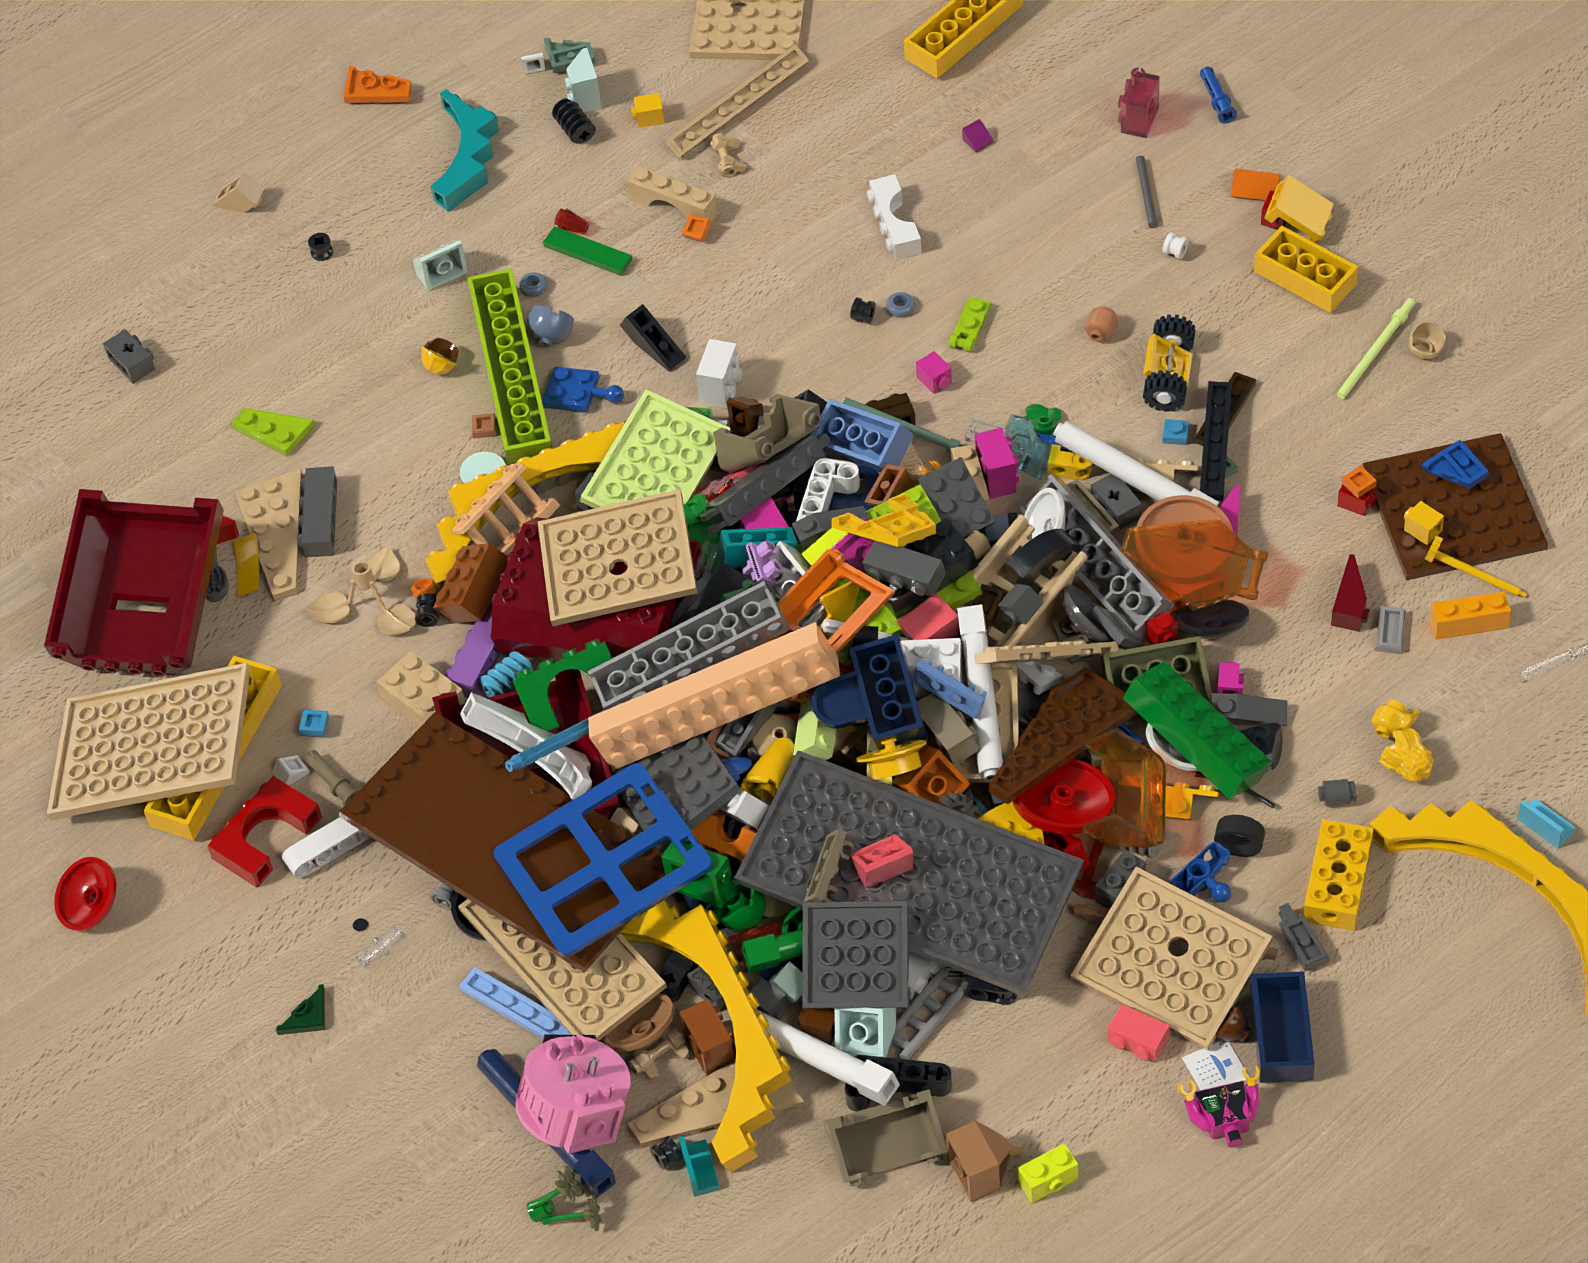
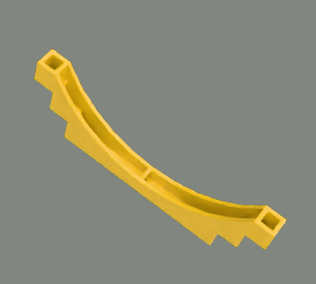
[425,421,701,590]
[1369,800,1588,1015]
[620,900,792,1173]

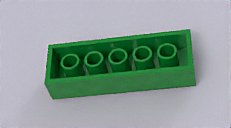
[1123,661,1272,800]

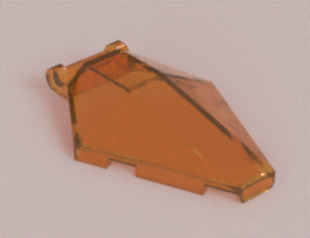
[1120,518,1268,611]

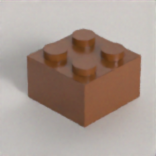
[680,999,736,1077]

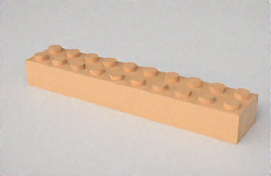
[588,622,840,770]

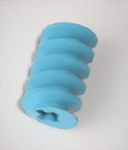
[480,651,534,698]

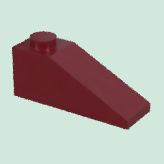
[1331,554,1370,632]

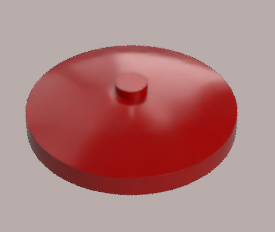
[1012,759,1115,835]

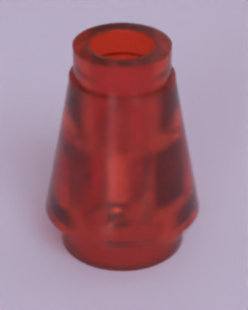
[554,208,589,235]

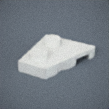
[1017,661,1063,695]

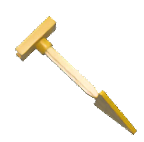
[795,581,860,704]

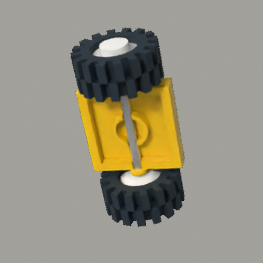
[1143,314,1196,412]

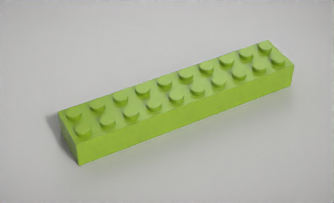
[467,268,552,466]

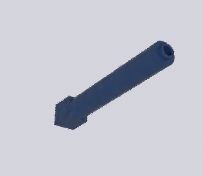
[477,1049,616,1199]

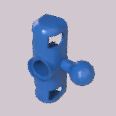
[1168,842,1232,903]

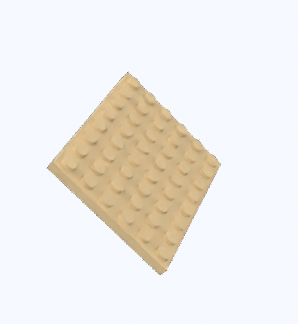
[47,663,250,820]

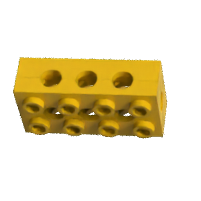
[1303,819,1374,931]

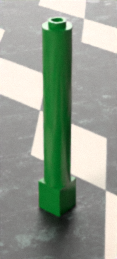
[741,929,803,974]

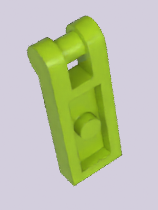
[948,296,991,352]

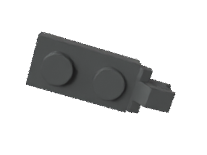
[1278,903,1329,971]

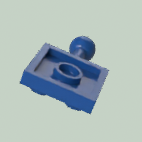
[542,367,624,412]

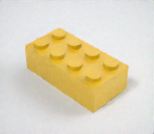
[1254,226,1358,313]

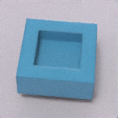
[1163,419,1189,445]
[299,710,329,737]

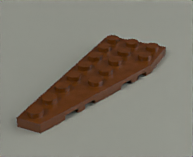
[989,667,1138,804]

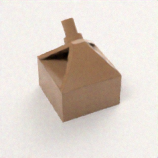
[946,1121,1022,1202]

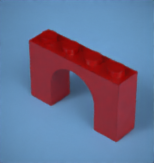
[207,776,322,888]

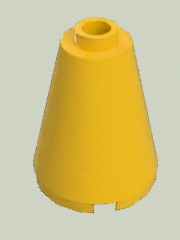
[740,737,794,801]

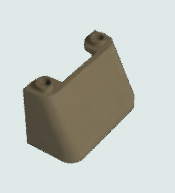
[713,394,821,473]
[823,1090,948,1187]

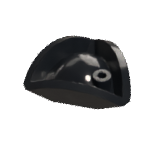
[1240,723,1283,772]

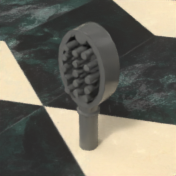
[206,548,229,602]

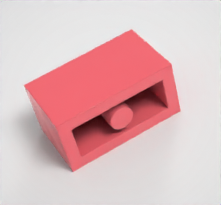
[1108,1004,1170,1063]

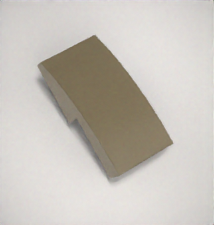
[1051,615,1094,663]

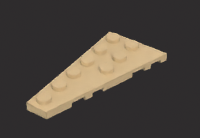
[234,469,303,601]
[974,641,1118,664]
[627,1059,805,1148]

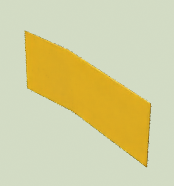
[234,532,259,598]

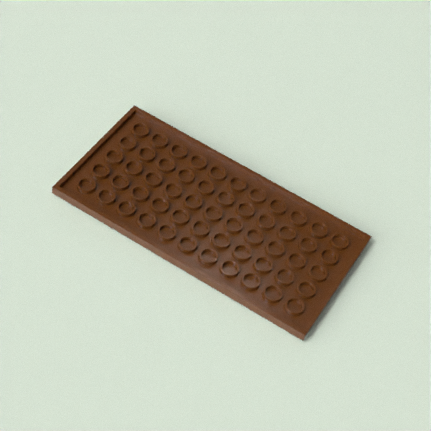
[339,712,666,973]

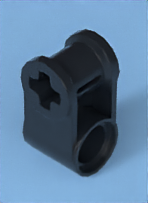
[658,951,698,1003]
[965,975,1017,1005]

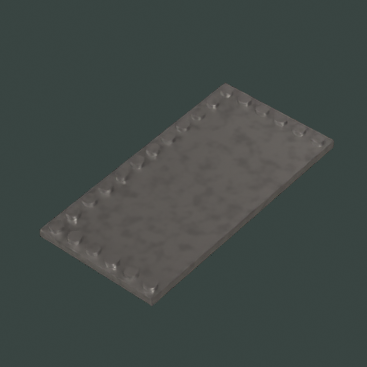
[734,750,1084,996]

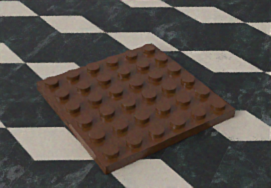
[1363,433,1548,581]

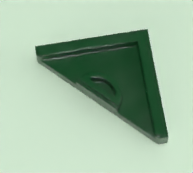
[276,984,325,1035]

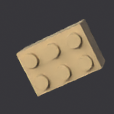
[376,651,466,728]

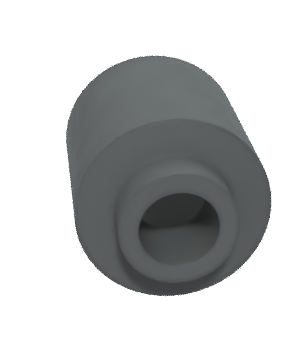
[1318,779,1356,806]

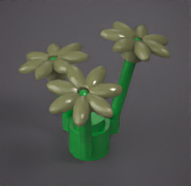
[527,1165,602,1232]

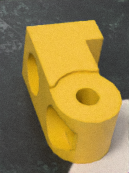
[1047,444,1093,480]

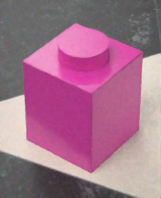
[916,351,952,394]

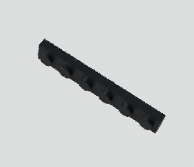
[1200,381,1232,501]

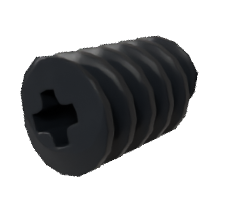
[552,98,596,144]

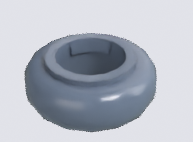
[519,272,547,297]
[886,292,915,317]

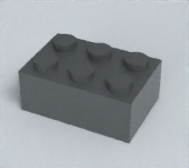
[918,457,995,539]

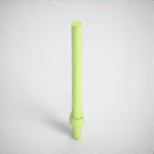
[1337,298,1415,399]

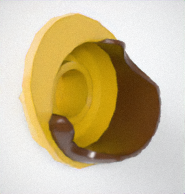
[421,338,459,375]

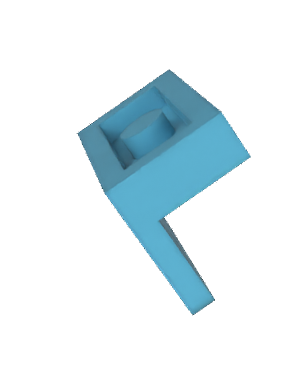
[1518,798,1575,848]

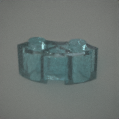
[1004,414,1052,480]

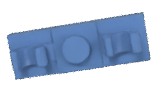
[912,659,987,719]

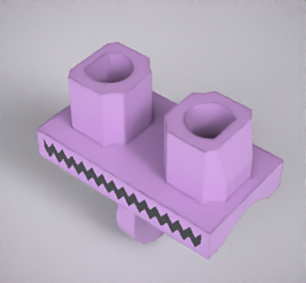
[743,540,783,588]

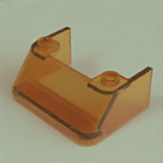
[1083,728,1166,847]

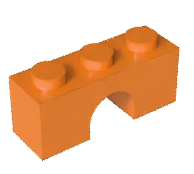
[691,810,759,863]

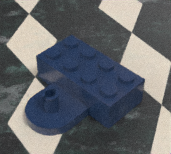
[811,634,927,750]

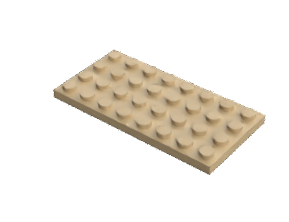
[458,899,667,1041]

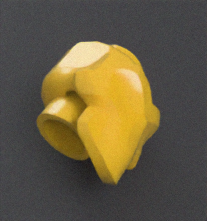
[1371,700,1421,739]

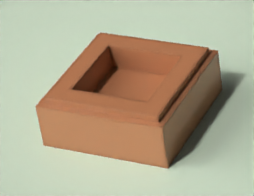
[472,413,496,438]

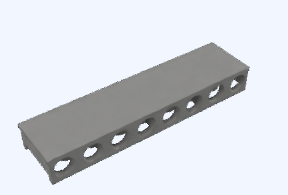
[1019,474,1174,640]
[588,581,790,710]

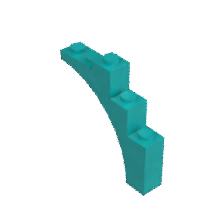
[431,89,499,212]

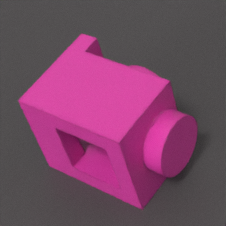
[1218,662,1244,695]

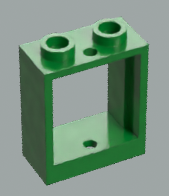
[661,842,735,908]

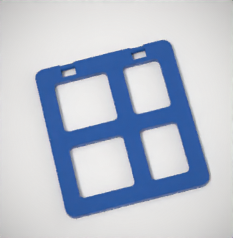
[494,763,712,957]

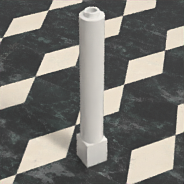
[1053,421,1219,506]
[957,604,1004,782]
[731,1010,900,1106]

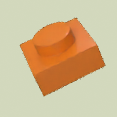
[682,214,712,242]
[1342,466,1377,498]

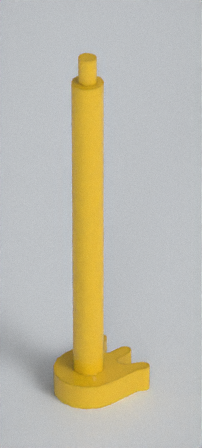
[1425,536,1527,598]

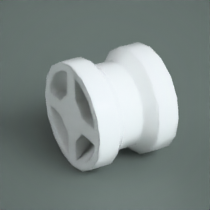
[1162,232,1189,259]

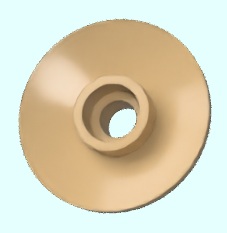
[752,714,798,756]

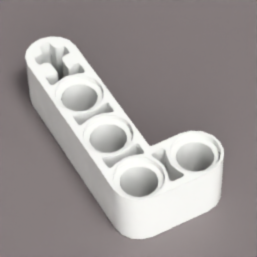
[796,458,860,543]

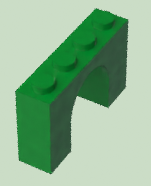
[513,639,612,731]

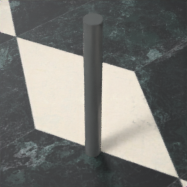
[1136,156,1158,228]

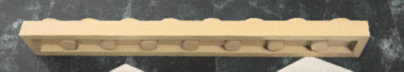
[665,44,809,159]

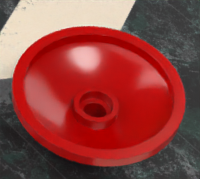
[54,857,117,932]

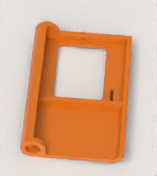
[757,549,895,701]

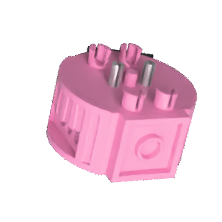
[516,1034,631,1154]

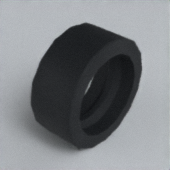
[1214,814,1265,857]

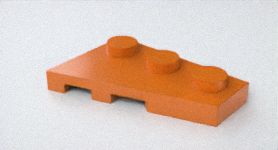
[344,65,412,103]

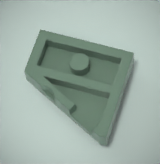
[544,38,595,73]

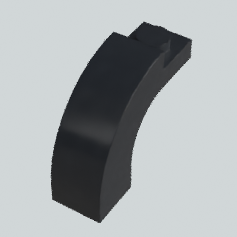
[1007,529,1081,584]

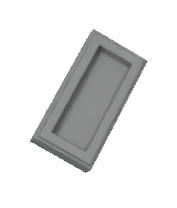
[1376,606,1405,654]

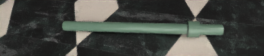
[843,397,964,453]

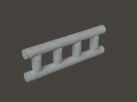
[892,967,968,1060]

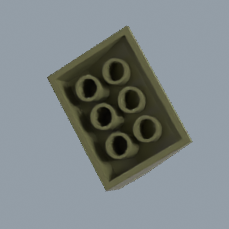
[1100,636,1212,726]

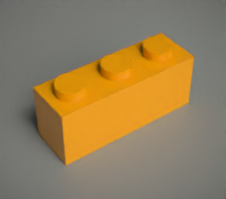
[1430,591,1511,640]

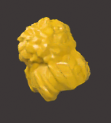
[1379,728,1435,783]

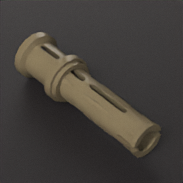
[304,750,359,806]

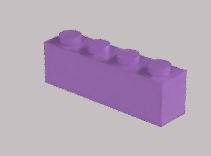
[445,604,501,698]

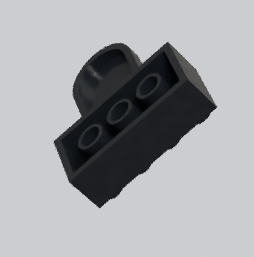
[865,518,979,619]

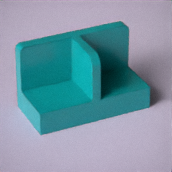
[678,1135,720,1197]

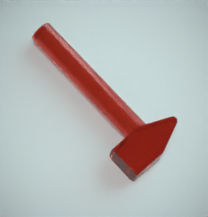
[1072,829,1107,900]

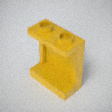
[1264,175,1333,243]

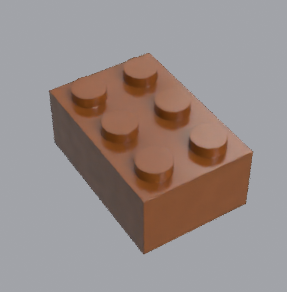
[433,543,508,623]

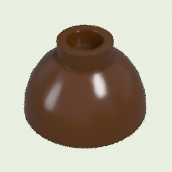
[1216,1007,1251,1042]

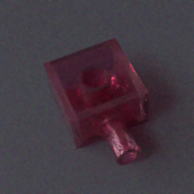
[1118,68,1160,138]

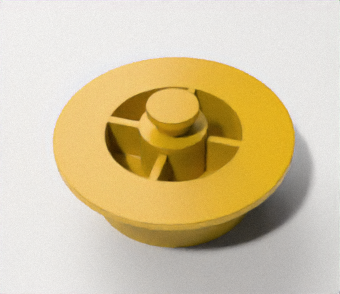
[856,738,927,779]

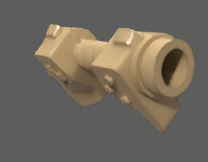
[710,133,747,178]
[628,1028,689,1082]

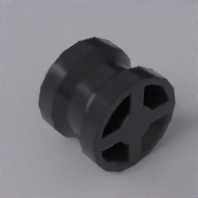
[308,233,333,261]
[850,297,876,324]
[650,1136,682,1170]

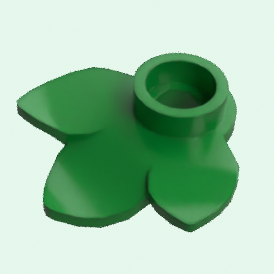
[1015,404,1062,435]

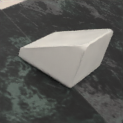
[521,53,545,74]
[272,755,310,786]

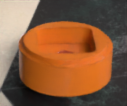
[411,578,436,599]

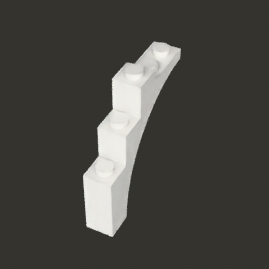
[460,692,592,800]

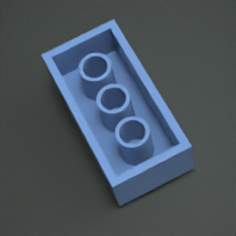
[811,399,914,472]

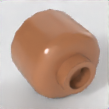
[1085,306,1118,342]

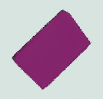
[962,119,994,152]

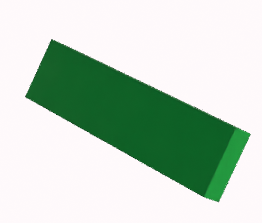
[543,226,632,276]

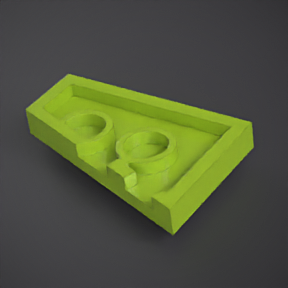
[231,408,315,457]

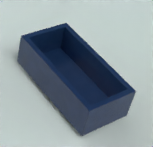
[1250,971,1315,1083]

